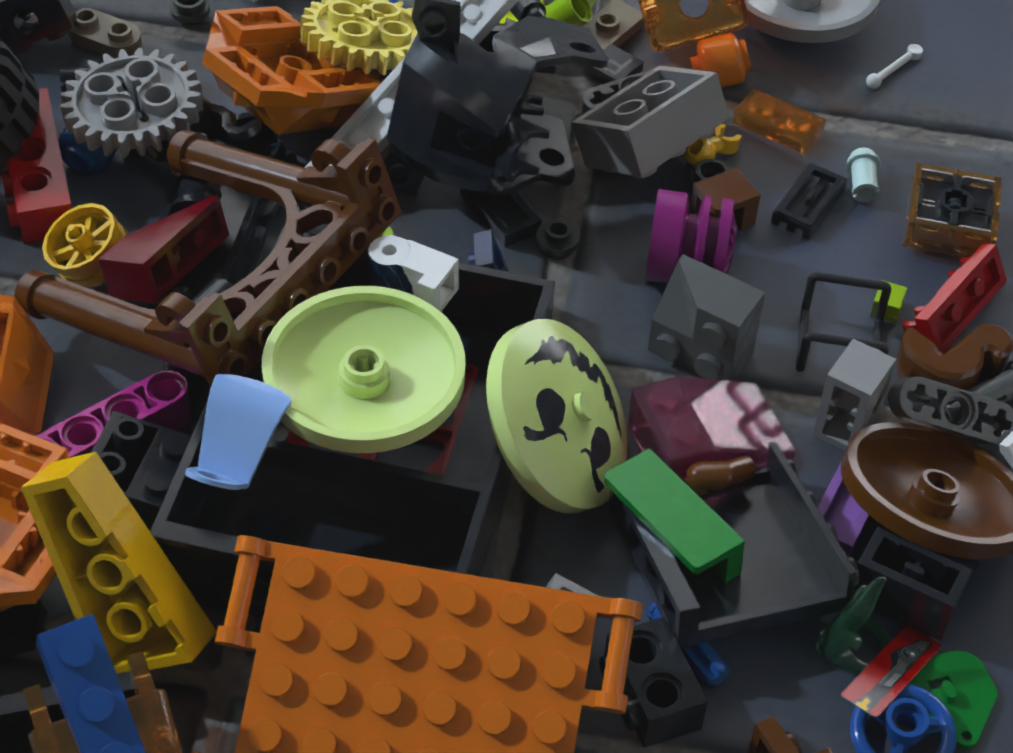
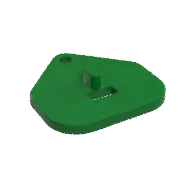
[893,650,998,750]

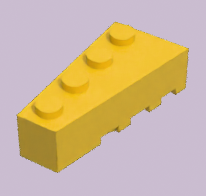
[21,452,217,674]

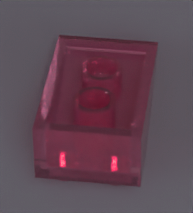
[627,376,796,481]

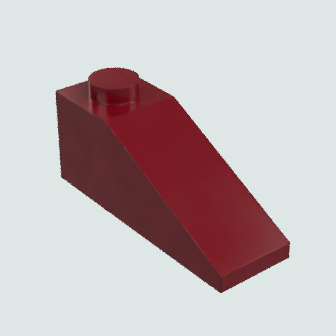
[98,196,230,304]

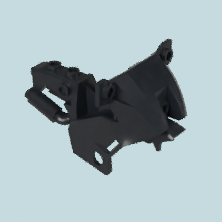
[383,0,609,198]

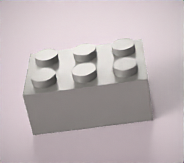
[571,65,730,178]

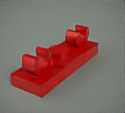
[902,244,1007,353]

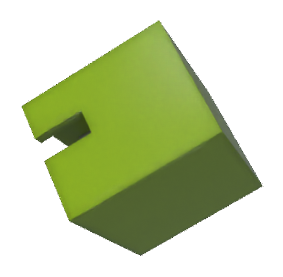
[870,280,907,324]

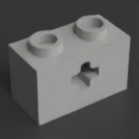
[812,339,896,451]

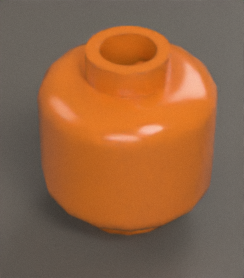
[690,33,752,89]

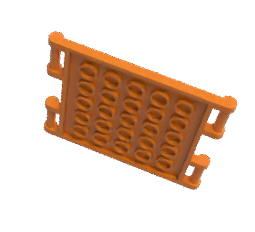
[191,535,643,753]

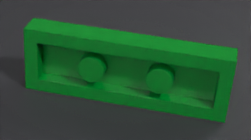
[604,448,745,583]

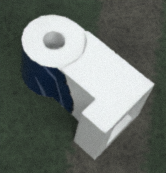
[368,235,459,312]

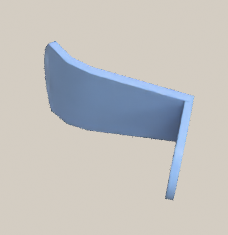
[185,374,292,490]

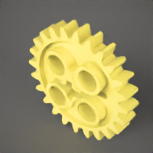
[300,0,418,75]

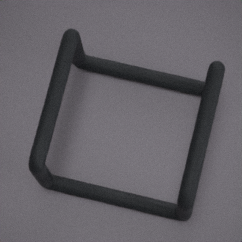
[796,272,892,372]

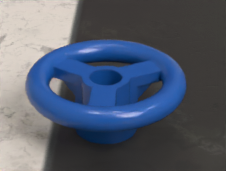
[850,684,957,753]

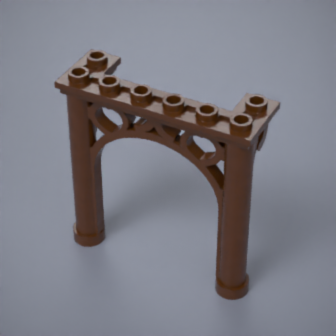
[14,130,402,388]

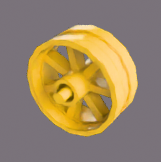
[42,203,128,288]

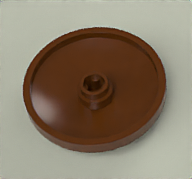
[841,422,1013,560]

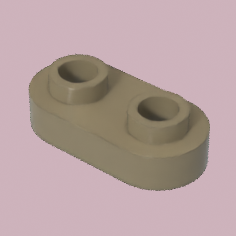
[68,8,142,59]

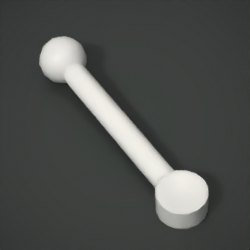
[866,44,923,89]

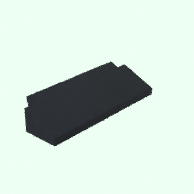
[123,112,297,309]

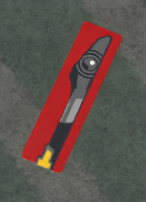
[841,625,942,717]

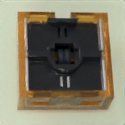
[903,163,1002,257]

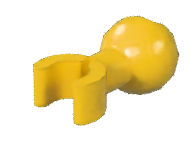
[683,124,742,168]

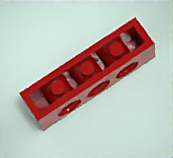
[1,88,72,244]

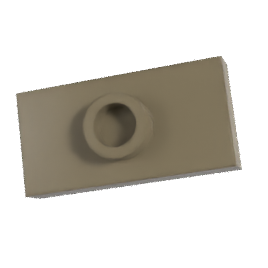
[577,0,647,53]

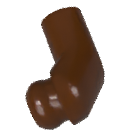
[684,456,756,497]

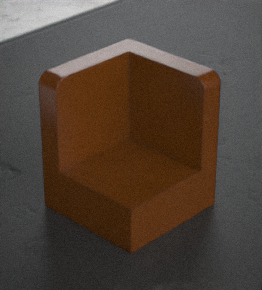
[689,167,761,230]

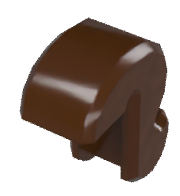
[895,324,1013,401]

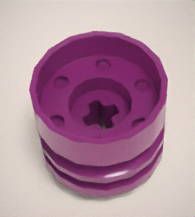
[645,189,737,284]

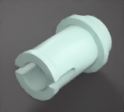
[847,148,880,203]

